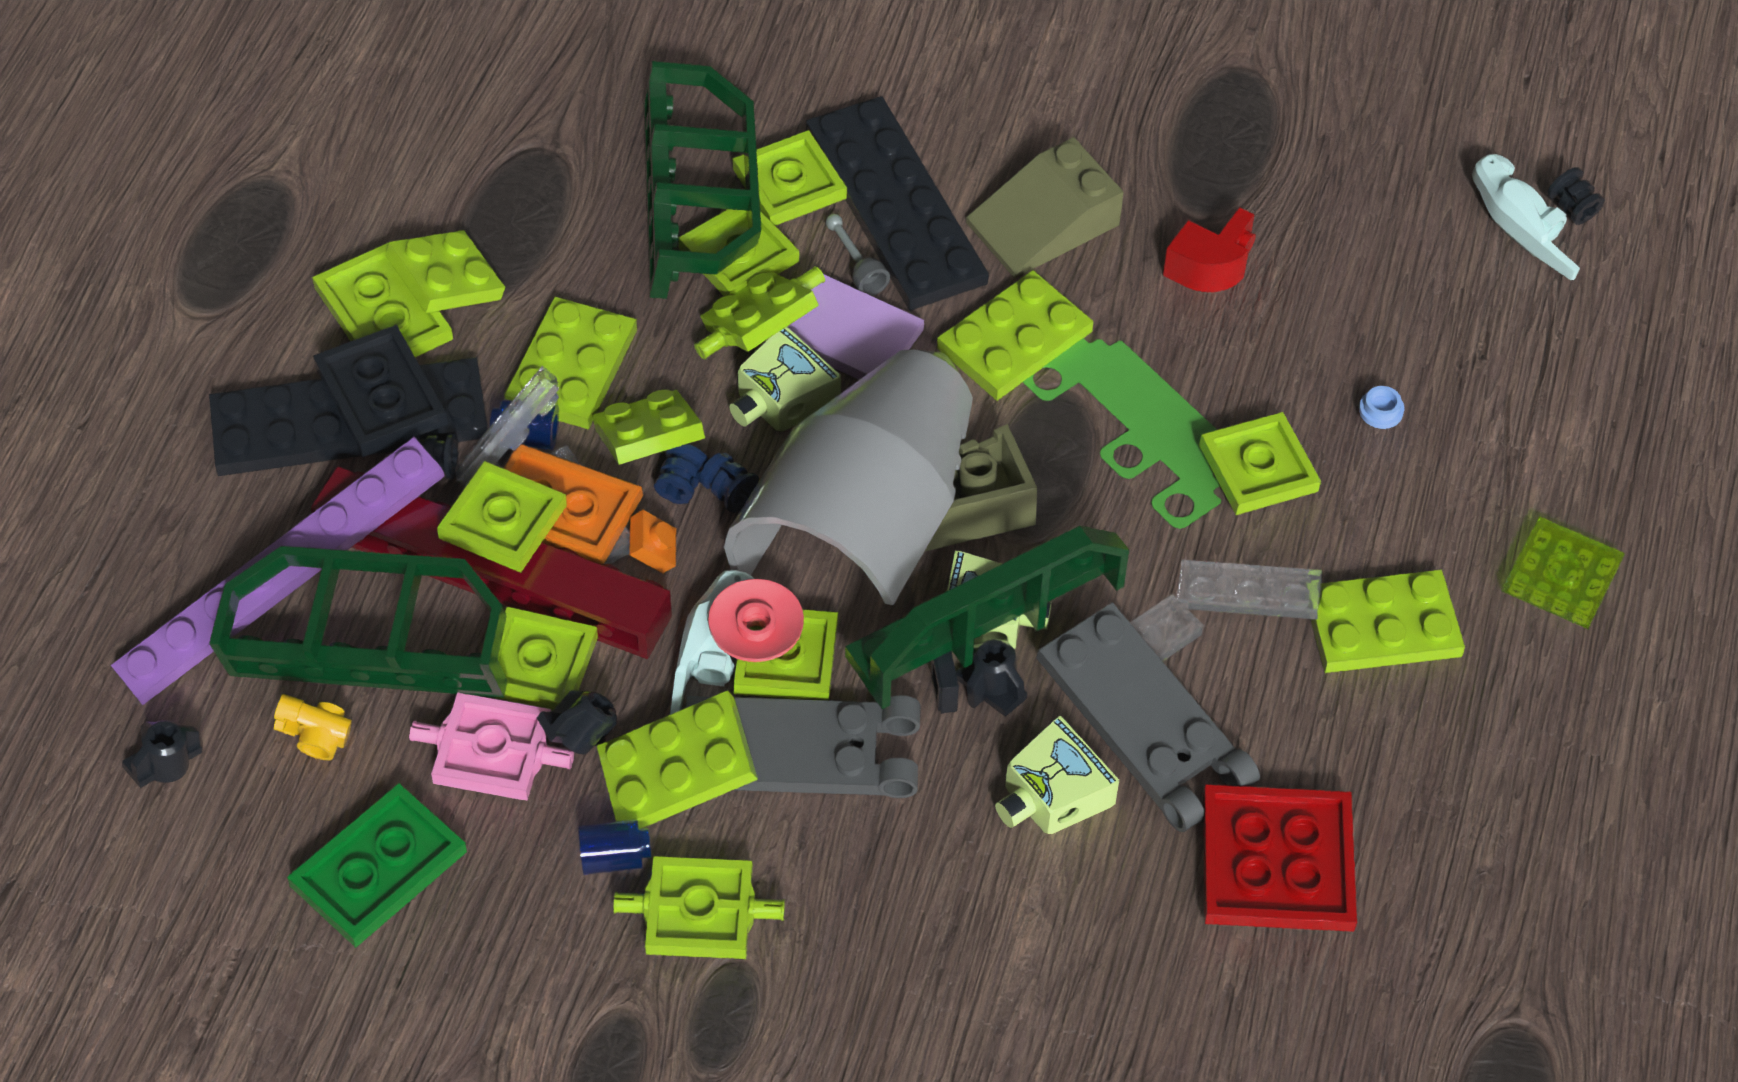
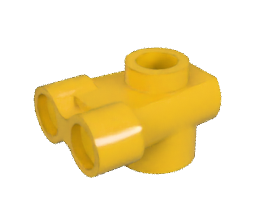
[274,694,352,760]

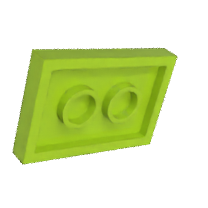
[312,242,453,357]
[937,270,1094,401]
[504,297,637,429]
[1304,570,1465,673]
[597,690,758,835]

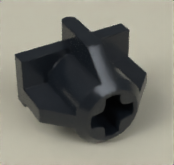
[956,639,1028,717]
[536,690,617,755]
[122,720,202,788]

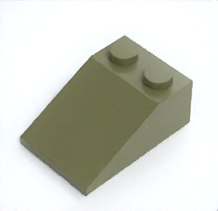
[966,137,1124,279]

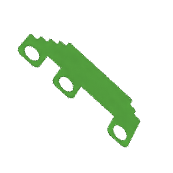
[1023,338,1221,529]

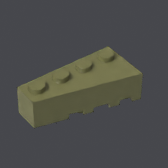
[924,424,1037,552]

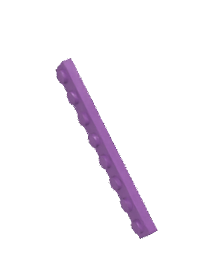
[111,437,445,705]

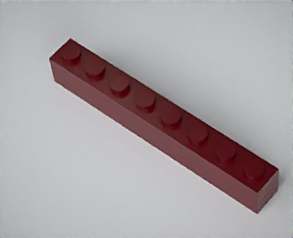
[311,466,672,660]

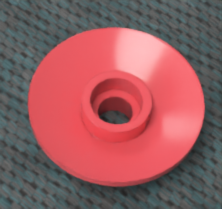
[708,579,804,662]

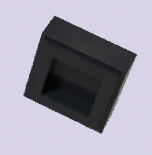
[931,651,959,714]

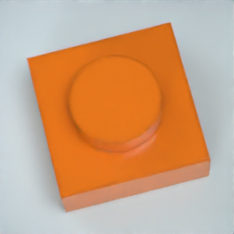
[629,510,676,573]

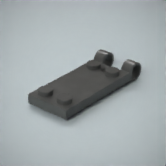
[1036,602,1260,832]
[686,695,921,798]

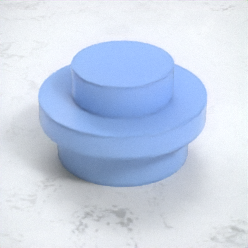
[1359,386,1404,429]

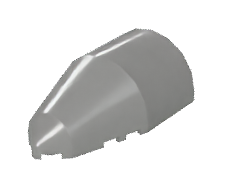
[724,349,973,605]

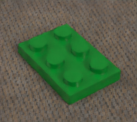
[287,783,467,948]

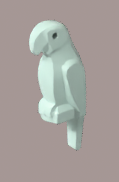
[1472,154,1580,280]
[670,570,754,715]

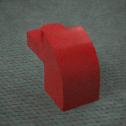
[1163,207,1256,292]

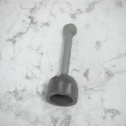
[826,214,890,296]

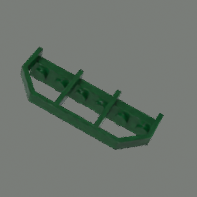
[643,61,761,299]
[845,526,1129,709]
[209,546,508,698]

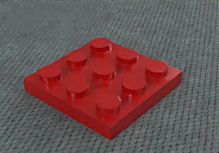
[1203,784,1357,932]

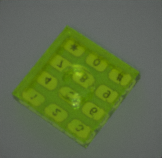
[1502,516,1625,630]

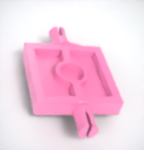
[409,692,574,801]

